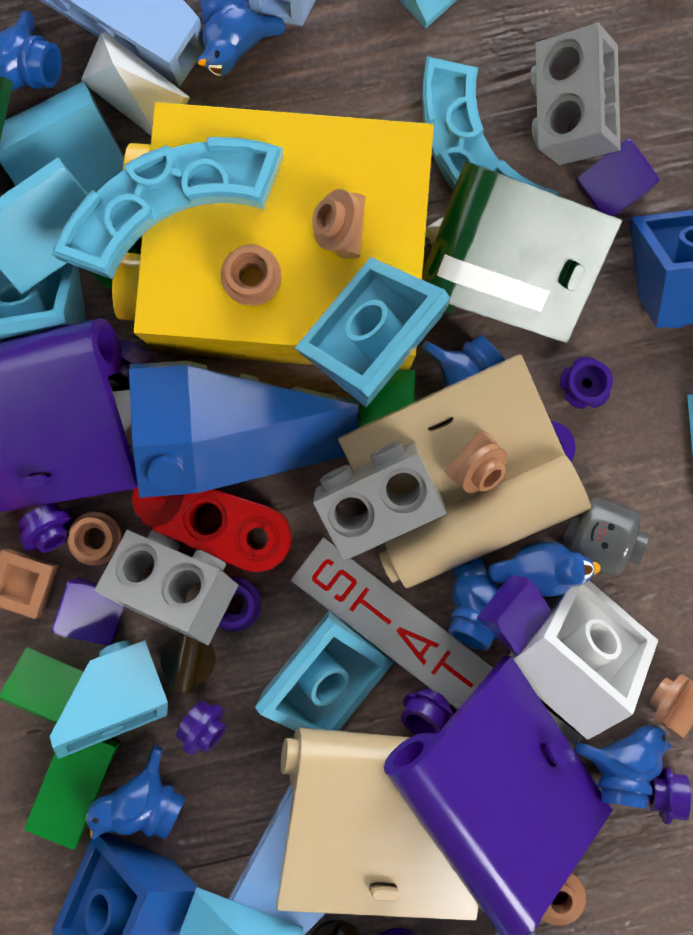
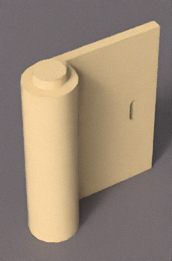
[338,354,591,588]
[276,727,479,920]

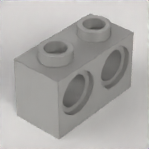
[531,22,621,165]
[313,441,447,561]
[95,530,238,646]

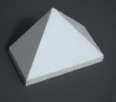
[81,33,190,136]

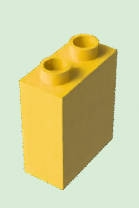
[112,102,434,370]

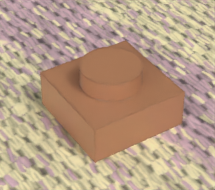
[0,549,60,619]

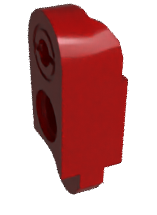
[132,487,292,572]

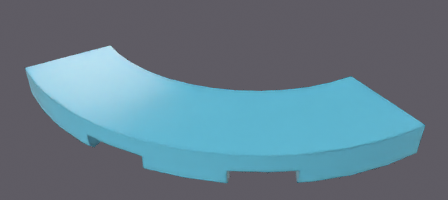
[422,56,559,195]
[51,137,284,279]

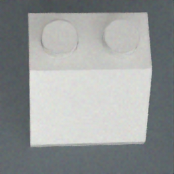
[509,580,658,740]

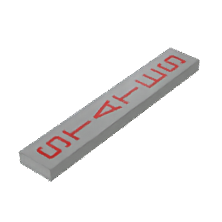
[291,537,583,750]

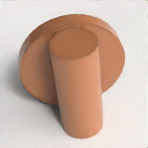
[312,189,366,259]
[444,429,507,493]
[650,674,693,740]

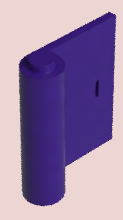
[0,318,138,512]
[383,656,613,935]

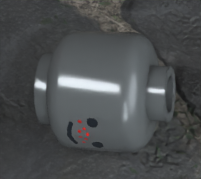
[562,497,649,576]

